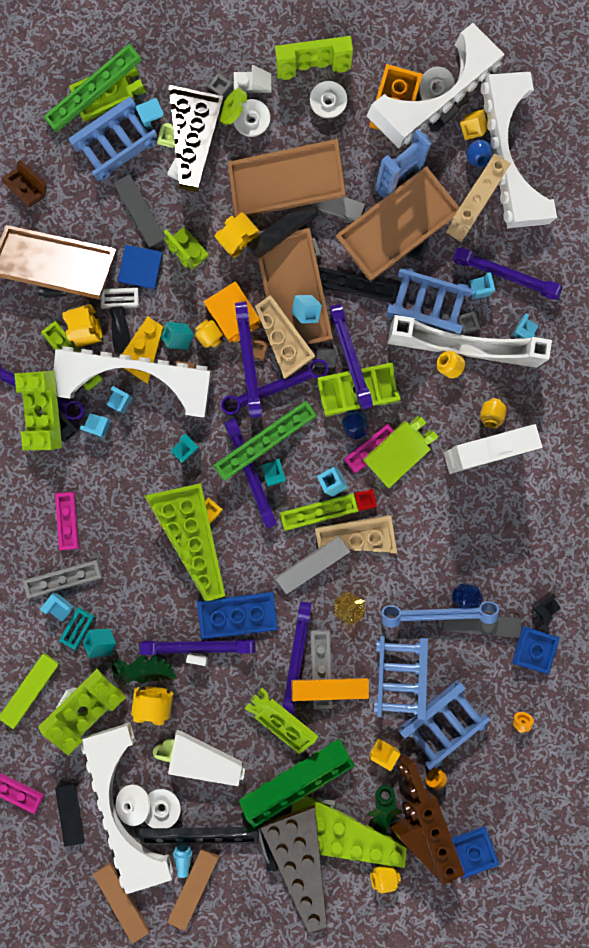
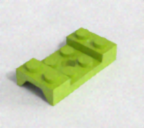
[275,36,353,80]
[317,362,401,417]
[14,371,62,450]
[38,669,126,756]

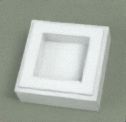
[186,653,208,666]

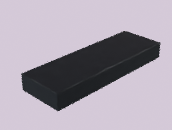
[55,783,85,847]

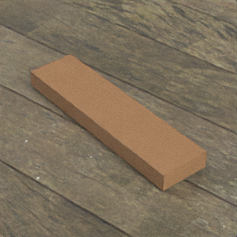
[167,847,219,931]
[93,862,150,944]

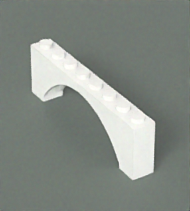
[367,23,505,148]
[481,72,557,229]
[387,315,552,368]
[53,346,212,417]
[81,722,174,894]

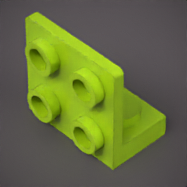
[163,226,209,270]

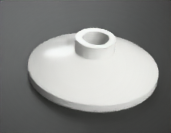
[419,67,455,101]
[310,81,347,118]
[234,99,270,137]
[116,785,150,826]
[145,789,181,828]

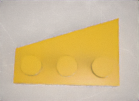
[122,316,164,384]

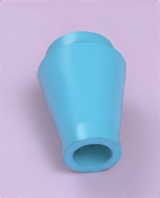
[173,845,193,878]

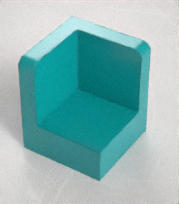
[161,322,194,350]
[171,434,200,464]
[262,459,286,487]
[83,628,116,658]

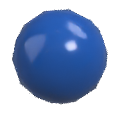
[466,140,493,167]

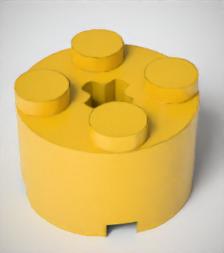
[214,212,260,258]
[63,304,103,348]
[131,686,173,725]

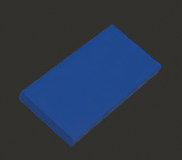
[197,592,278,640]

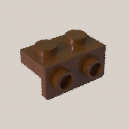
[2,160,47,208]

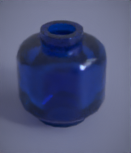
[342,410,369,440]
[452,583,483,609]

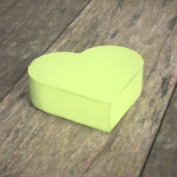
[157,123,175,148]
[153,738,175,762]

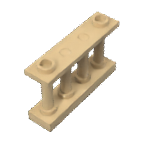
[446,153,511,242]

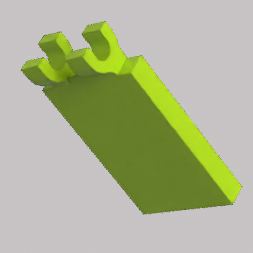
[69,67,146,122]
[363,416,438,488]
[244,688,318,754]

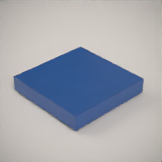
[117,245,163,290]
[511,626,560,675]
[452,826,500,879]

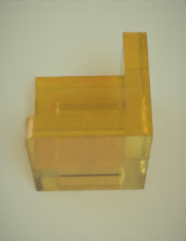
[334,592,365,625]

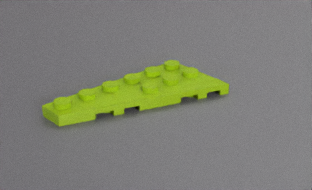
[144,483,225,601]
[292,796,407,868]

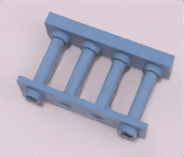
[68,96,158,181]
[375,129,431,199]
[385,268,473,335]
[374,636,428,720]
[398,680,490,770]

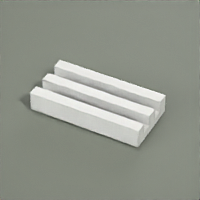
[100,288,139,309]

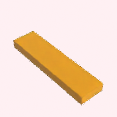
[291,678,369,701]

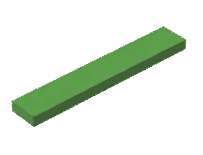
[43,43,142,133]
[213,401,317,482]

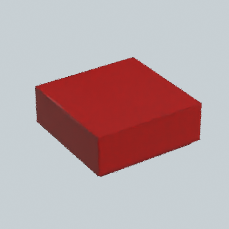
[354,489,377,511]

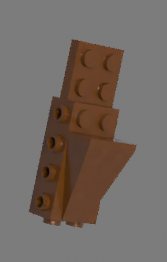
[389,754,465,885]

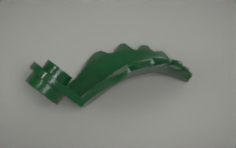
[111,655,177,683]
[368,785,402,838]

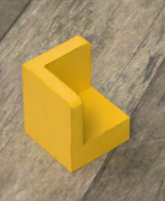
[460,109,488,140]
[369,739,400,771]

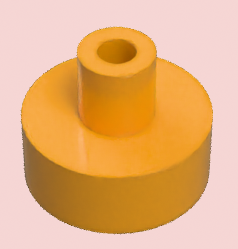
[513,712,534,733]
[426,768,447,790]

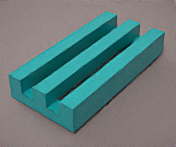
[59,607,96,650]

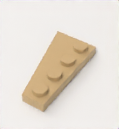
[255,295,316,379]
[315,515,397,553]

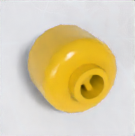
[195,319,223,348]
[437,351,465,379]
[480,398,507,428]
[370,865,401,894]

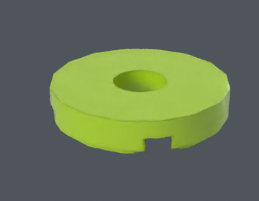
[219,88,247,126]

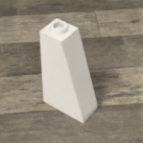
[168,730,245,786]

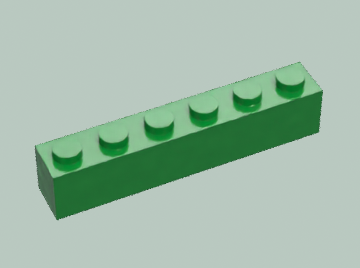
[239,739,355,827]

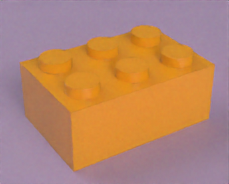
[369,64,423,130]

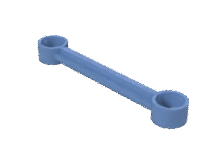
[382,601,499,628]

